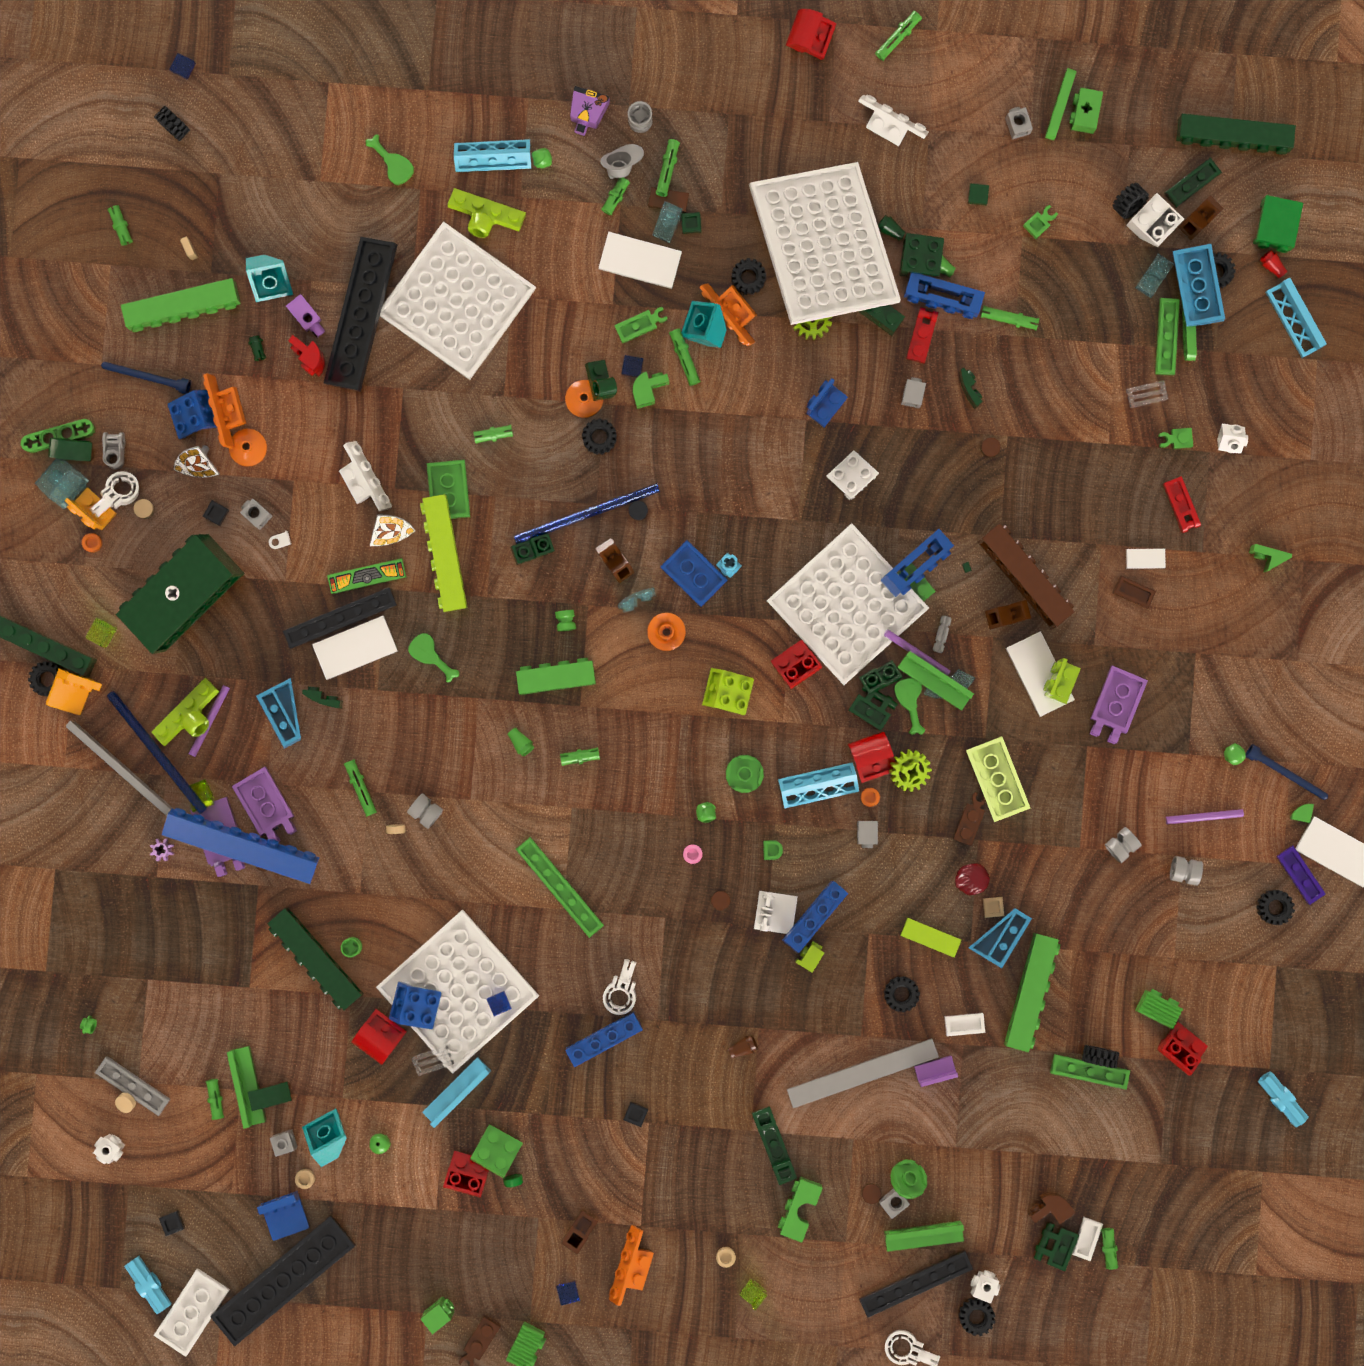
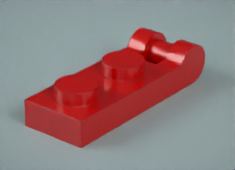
[906,307,939,364]
[1163,476,1201,533]

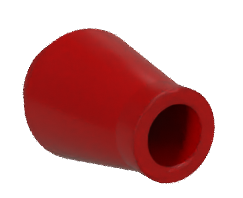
[1260,250,1287,279]

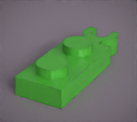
[614,307,668,344]

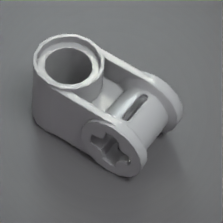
[102,432,125,470]

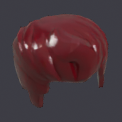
[955,863,990,895]

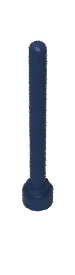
[101,362,191,394]
[1246,744,1328,800]

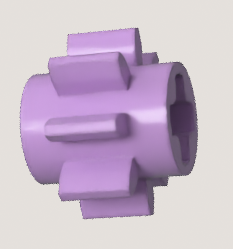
[150,838,174,861]

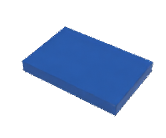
[660,540,728,607]

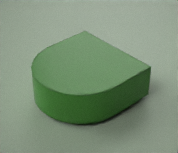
[763,840,783,860]

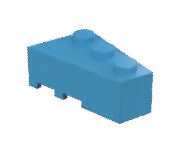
[256,678,301,749]
[969,909,1032,969]

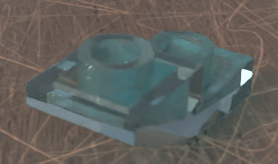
[1135,253,1174,298]
[618,588,656,612]

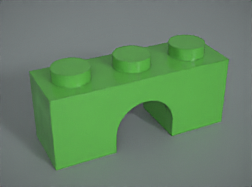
[778,1177,823,1243]

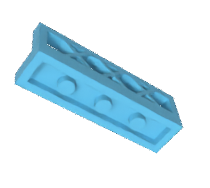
[454,139,531,172]
[1265,278,1327,358]
[778,762,859,808]
[422,1057,491,1128]

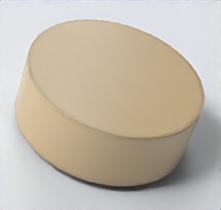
[134,499,154,519]
[386,824,406,834]
[115,1093,136,1113]
[295,1168,315,1189]
[716,1247,736,1268]

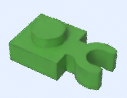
[1023,205,1058,239]
[1158,428,1193,449]

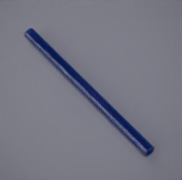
[513,483,660,544]
[107,691,207,814]

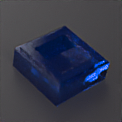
[169,53,196,79]
[621,355,644,377]
[487,991,512,1016]
[556,1281,580,1306]

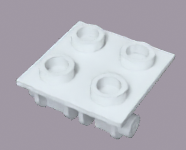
[826,450,879,500]
[754,891,798,934]

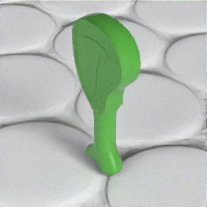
[366,134,414,185]
[408,633,459,683]
[894,678,925,735]

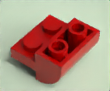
[786,9,837,60]
[288,335,326,377]
[771,640,823,690]
[848,732,895,783]
[351,1009,407,1065]
[1157,1022,1208,1076]
[443,1151,489,1198]

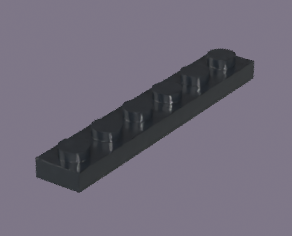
[283,587,397,649]
[859,1250,973,1318]

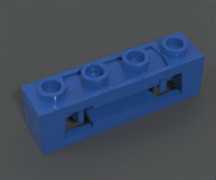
[904,273,985,319]
[881,529,954,597]
[782,881,848,953]
[565,1011,643,1067]

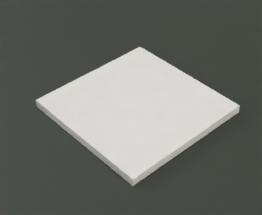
[380,221,536,380]
[767,523,929,685]
[376,910,539,1074]

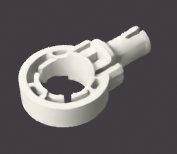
[90,471,139,518]
[603,959,636,1015]
[885,1330,940,1366]

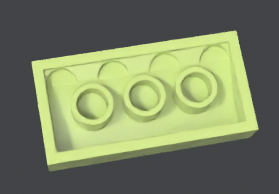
[966,736,1030,822]

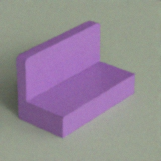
[914,1056,958,1087]

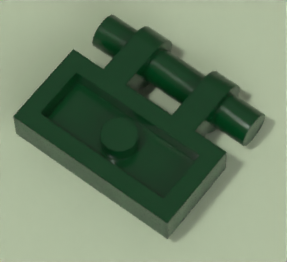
[848,686,898,731]
[1034,1222,1079,1271]

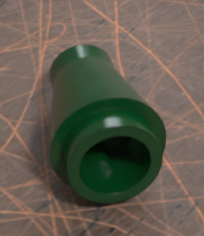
[878,215,906,241]

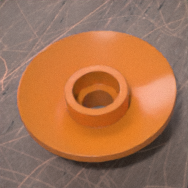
[565,380,603,418]
[229,429,267,467]
[647,613,686,651]

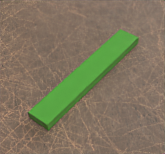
[516,837,604,938]

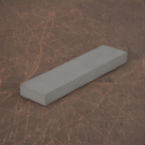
[95,1056,170,1116]

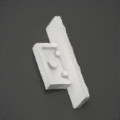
[858,95,929,146]
[339,441,392,511]

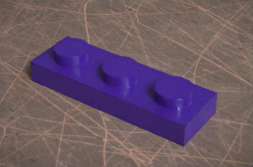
[1276,846,1326,905]

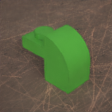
[633,372,669,409]

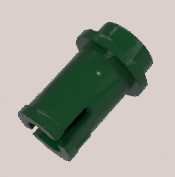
[248,335,266,361]

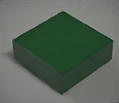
[968,183,989,206]
[681,212,701,234]

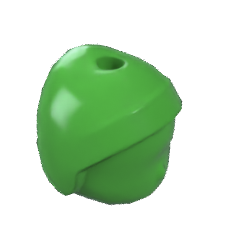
[532,148,552,169]
[1224,743,1246,765]
[696,802,716,823]
[369,1133,391,1154]

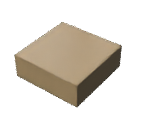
[180,236,198,260]
[983,897,1004,918]

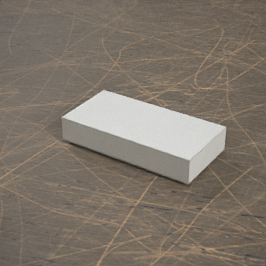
[1126,549,1166,569]
[944,1013,985,1036]
[1072,1217,1103,1261]

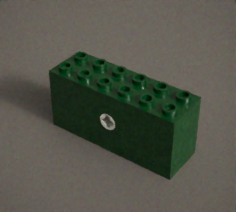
[115,534,245,654]

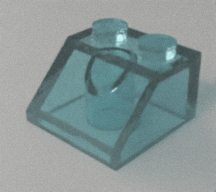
[35,458,89,509]

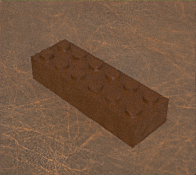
[978,523,1074,629]

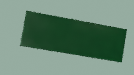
[1164,158,1222,208]

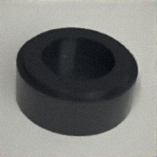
[629,501,648,521]

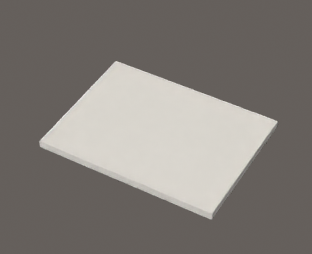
[749,162,901,325]

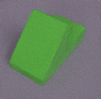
[1249,544,1292,572]

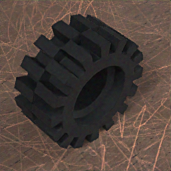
[154,106,190,141]
[1112,183,1149,219]
[1213,253,1236,288]
[732,258,766,295]
[582,418,617,455]
[28,661,63,696]
[1257,890,1295,925]
[884,976,920,1012]
[1082,1045,1119,1068]
[959,1298,995,1336]

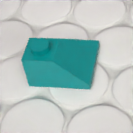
[246,254,293,302]
[681,301,727,348]
[302,1108,347,1167]

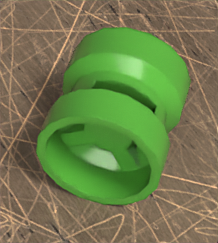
[555,610,576,632]
[341,937,362,957]

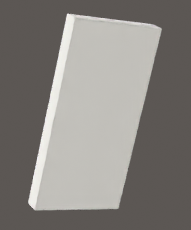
[599,232,682,289]
[312,616,398,680]
[1006,631,1075,717]
[1295,816,1364,887]
[154,1268,230,1357]

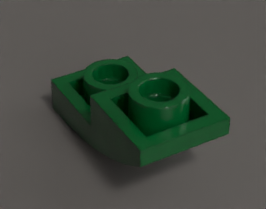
[959,368,983,409]
[48,438,92,461]
[510,533,555,565]
[859,660,902,694]
[302,687,343,709]
[248,1081,292,1111]

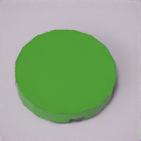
[726,755,764,793]
[890,1159,927,1199]

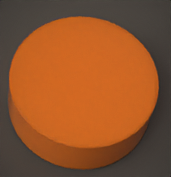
[82,533,102,553]
[860,788,880,807]

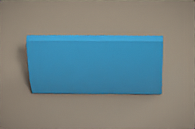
[1173,244,1225,327]

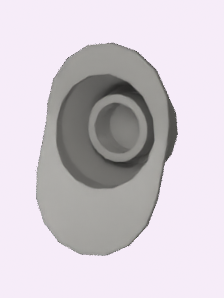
[601,144,644,179]

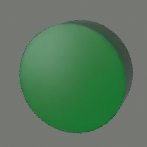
[503,1174,523,1187]

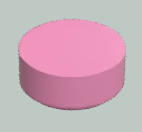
[683,844,702,864]

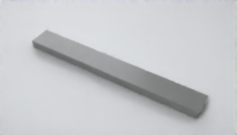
[66,721,174,816]
[787,1038,939,1108]

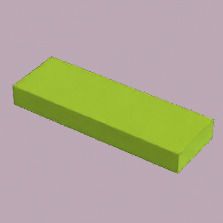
[900,918,961,958]

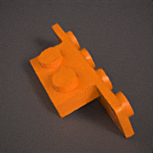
[700,283,757,346]
[203,373,246,449]
[609,1225,654,1306]

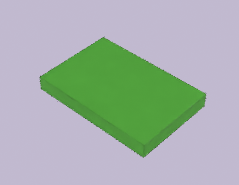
[427,460,470,519]

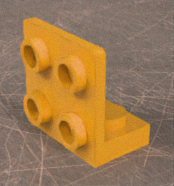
[64,487,117,530]
[46,669,102,715]

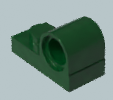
[585,360,617,401]

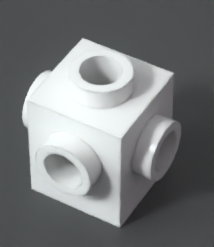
[1217,424,1248,453]
[93,1134,125,1164]
[970,1270,1000,1303]

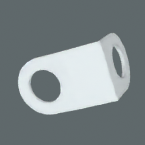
[269,530,292,549]

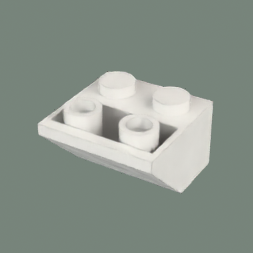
[1126,193,1184,247]

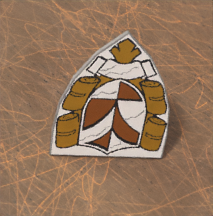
[174,445,220,478]
[369,514,416,546]

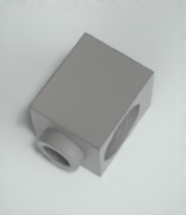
[1005,107,1033,139]
[901,377,926,408]
[240,499,273,530]
[857,821,878,848]
[270,1129,298,1157]
[879,1188,910,1219]

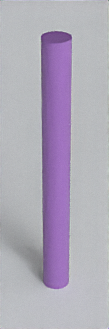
[884,629,950,676]
[189,685,230,757]
[1166,809,1244,824]

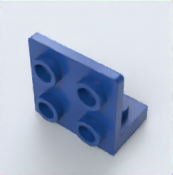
[806,378,848,428]
[168,390,217,439]
[389,981,442,1029]
[257,1191,310,1241]

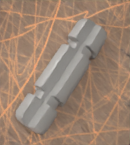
[933,616,952,653]

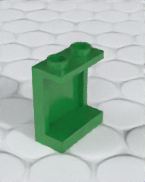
[1253,195,1303,253]

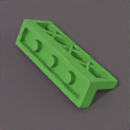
[897,651,974,711]
[227,1046,266,1129]
[884,1221,964,1252]

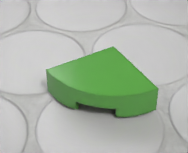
[1290,804,1314,823]

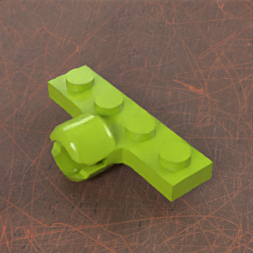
[448,188,526,238]
[151,678,219,746]

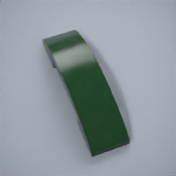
[752,1106,797,1185]

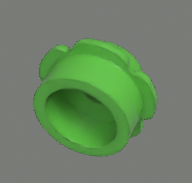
[80,1016,97,1034]

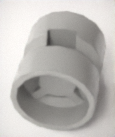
[628,101,653,133]
[407,793,443,829]
[1104,827,1142,863]
[1170,856,1203,886]

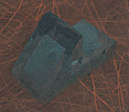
[653,201,683,243]

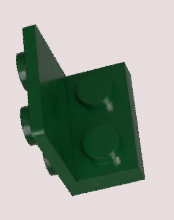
[899,233,944,277]

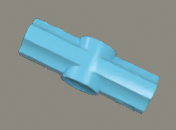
[716,553,742,578]
[1257,1071,1309,1127]
[124,1256,172,1314]

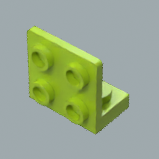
[1043,658,1081,704]
[702,668,754,715]

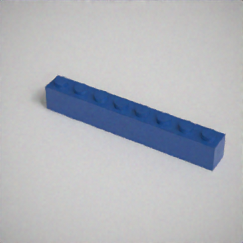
[161,808,320,884]

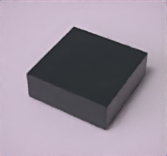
[202,500,229,526]
[623,1102,648,1127]
[159,1210,185,1236]

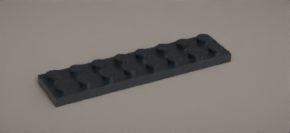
[324,237,398,392]
[210,1215,356,1347]

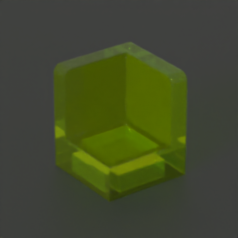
[86,618,117,648]
[184,779,214,812]
[739,1279,767,1310]

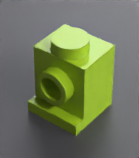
[795,941,824,973]

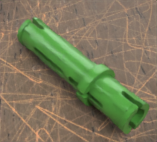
[875,11,922,61]
[656,139,680,197]
[981,306,1039,330]
[669,328,701,386]
[344,759,377,817]

